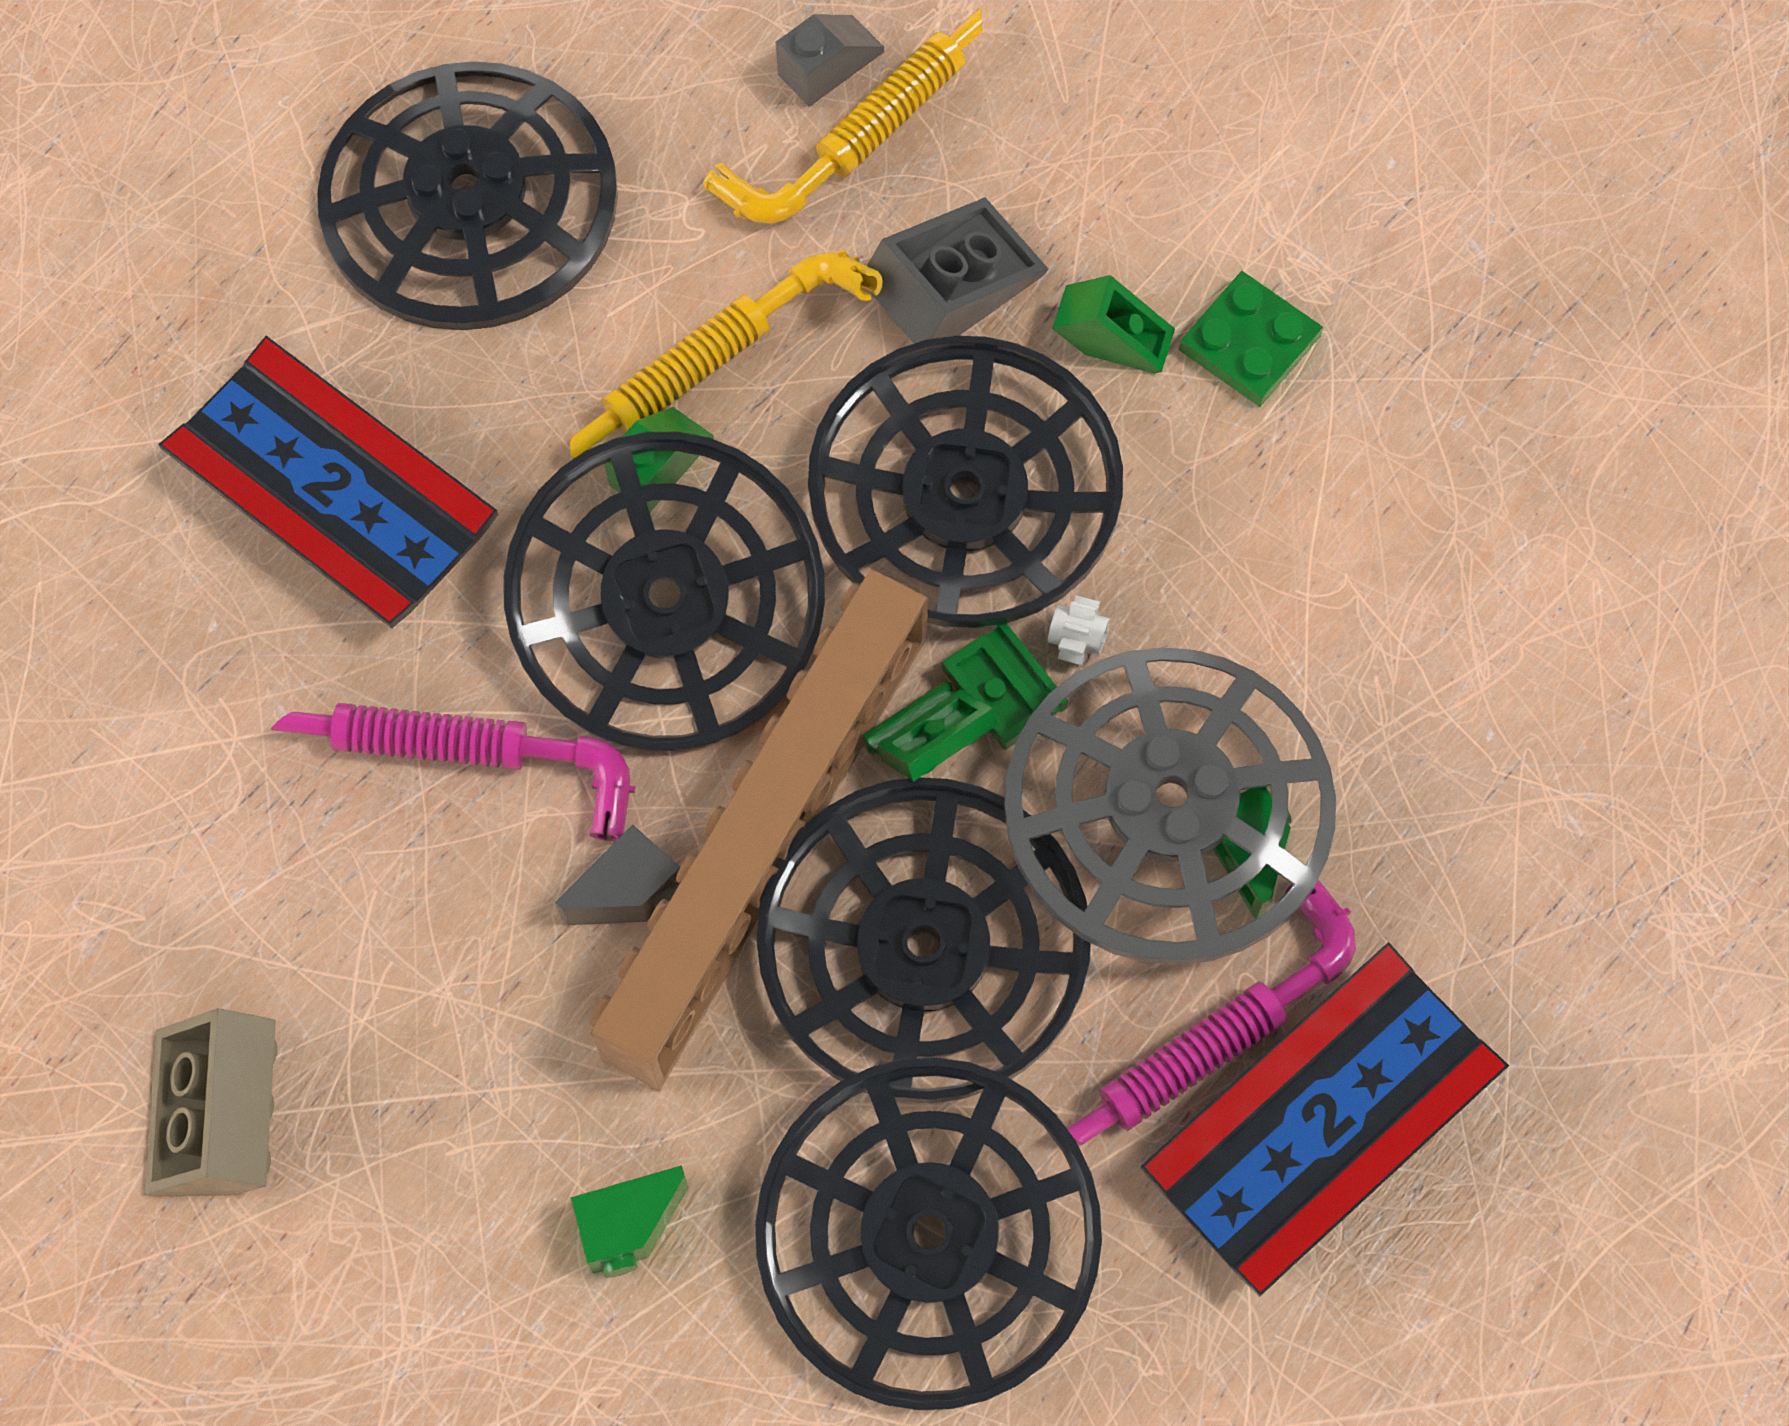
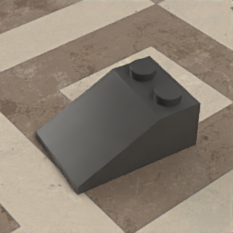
[867,197,1048,343]

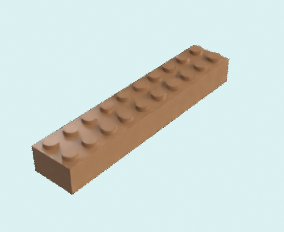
[589,568,928,1091]

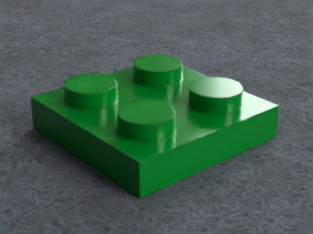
[1179,270,1323,407]

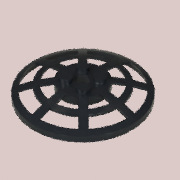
[317,61,618,330]
[808,336,1123,628]
[503,432,825,751]
[756,777,1091,1103]
[755,1057,1102,1410]

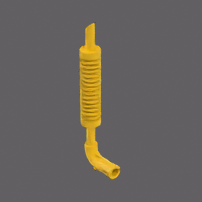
[703,6,983,224]
[570,250,883,459]

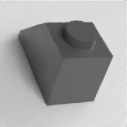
[775,14,884,107]
[555,825,680,925]

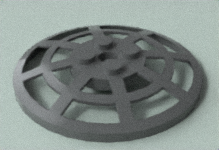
[1004,647,1336,965]

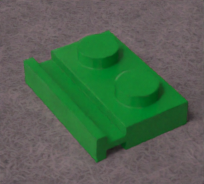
[942,624,1068,751]
[863,681,997,782]

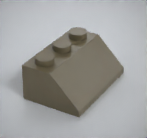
[144,1008,277,1197]

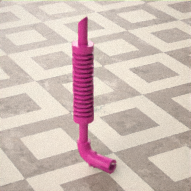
[271,703,636,842]
[1052,880,1356,1146]

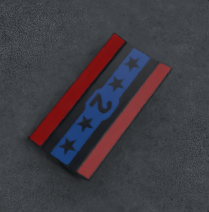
[158,335,499,629]
[1140,942,1510,1297]

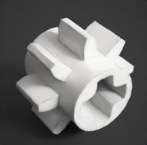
[1048,595,1111,666]

